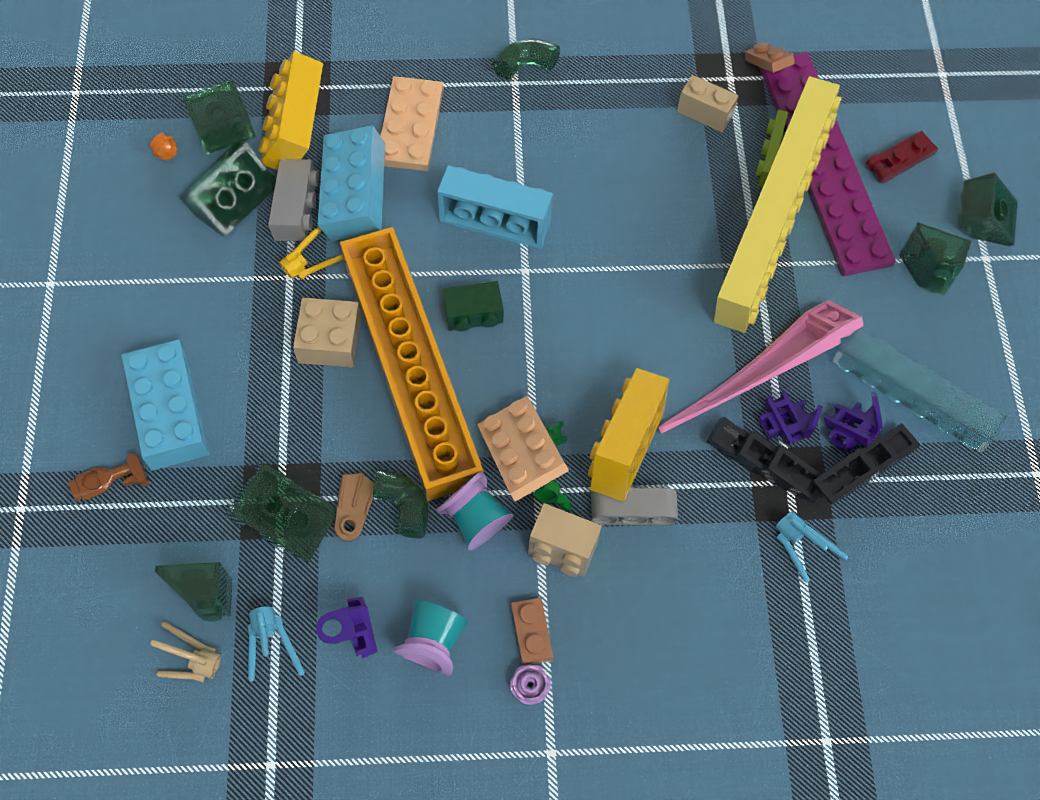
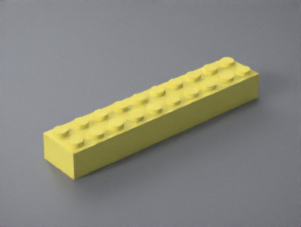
[714,76,842,333]

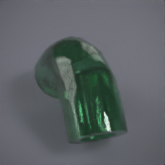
[492,38,560,80]
[373,468,429,539]

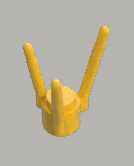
[278,227,343,280]

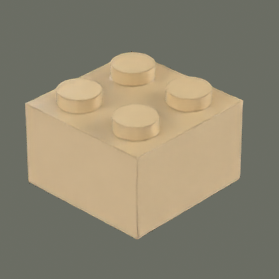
[293,298,362,368]
[528,503,602,577]

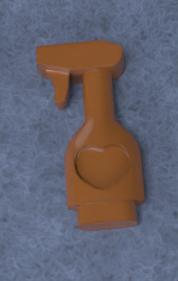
[68,452,150,501]

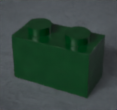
[443,281,504,332]

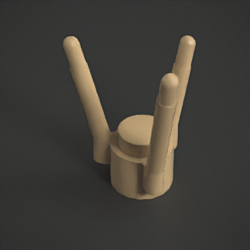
[150,622,221,683]

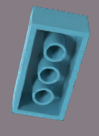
[318,125,385,242]
[437,165,553,249]
[122,340,210,471]

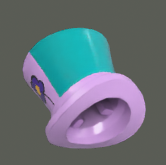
[436,472,514,550]
[392,600,469,676]

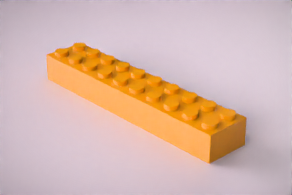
[340,227,484,502]

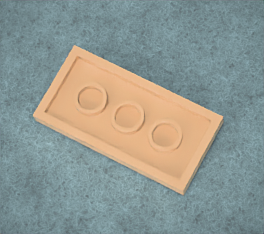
[380,76,444,171]
[477,396,569,501]

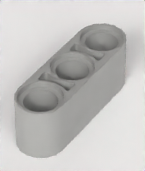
[591,488,678,525]

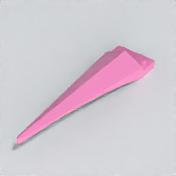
[659,300,864,434]

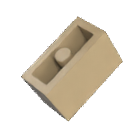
[677,75,739,133]

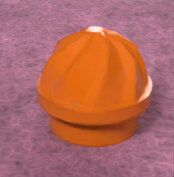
[149,133,178,161]

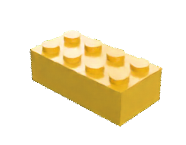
[258,51,323,170]
[588,368,670,502]

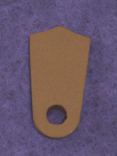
[334,473,378,541]

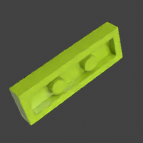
[756,110,788,188]

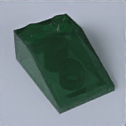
[224,462,337,562]

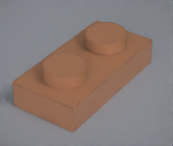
[744,42,795,73]
[511,598,554,666]

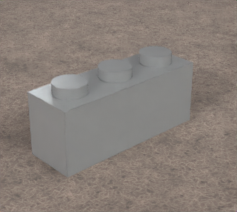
[268,159,320,241]

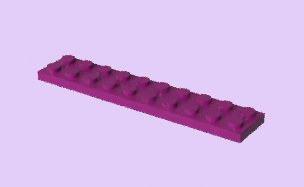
[759,52,896,277]

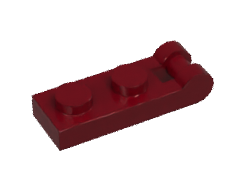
[865,130,938,184]

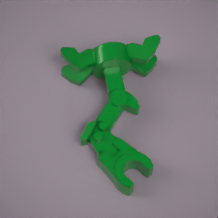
[535,421,572,511]

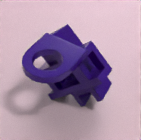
[758,391,823,446]
[824,392,883,453]
[316,597,378,659]

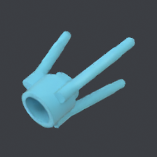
[776,511,848,583]
[247,607,305,682]

